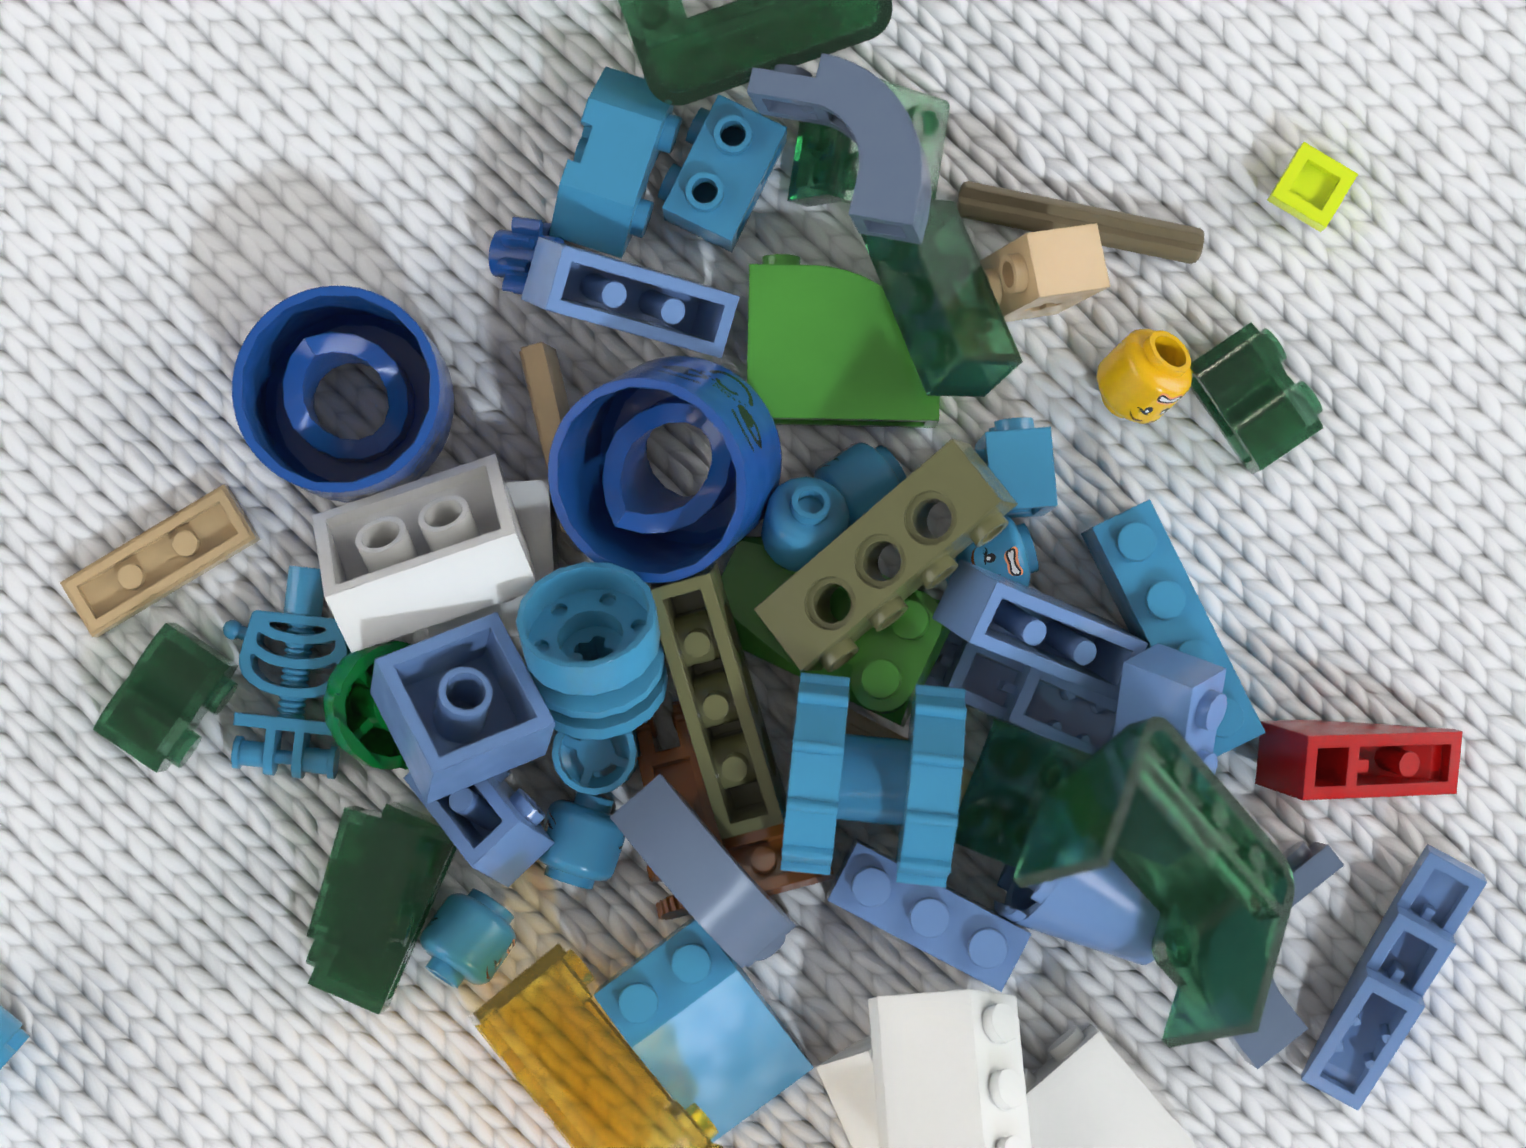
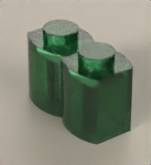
[1190,322,1324,474]
[93,623,239,773]

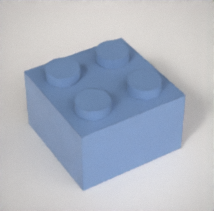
[370,612,555,804]

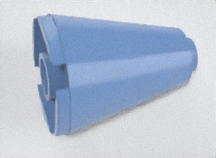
[994,803,1179,965]

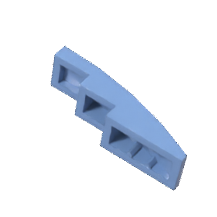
[925,631,1118,767]
[1301,844,1487,1111]

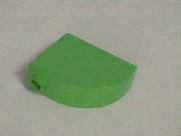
[747,254,940,428]

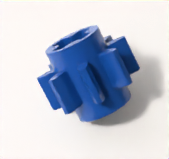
[488,216,565,295]

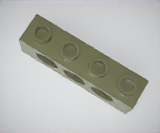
[754,439,1018,673]
[650,562,787,840]

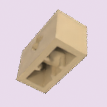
[975,223,1110,325]

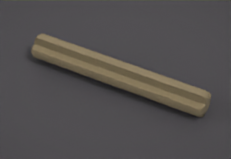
[956,181,1204,264]

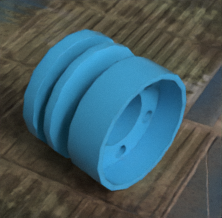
[516,562,668,740]

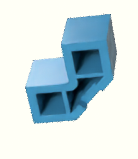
[549,66,682,259]

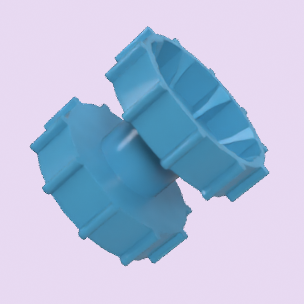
[781,672,967,888]

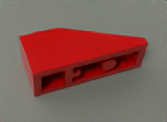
[1255,720,1463,800]

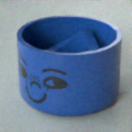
[232,286,454,502]
[548,356,782,583]

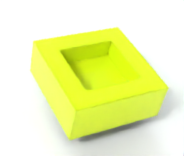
[1267,142,1358,232]

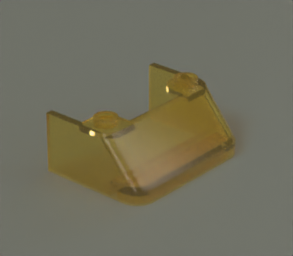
[467,943,723,1148]

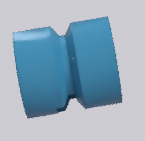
[551,730,641,795]

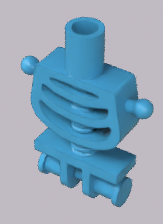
[223,566,351,779]

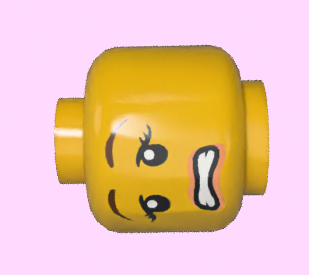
[1096,328,1192,424]

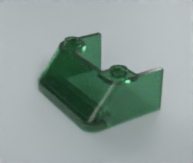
[614,0,892,106]
[1013,716,1295,1048]

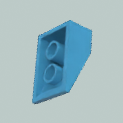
[593,917,814,1144]

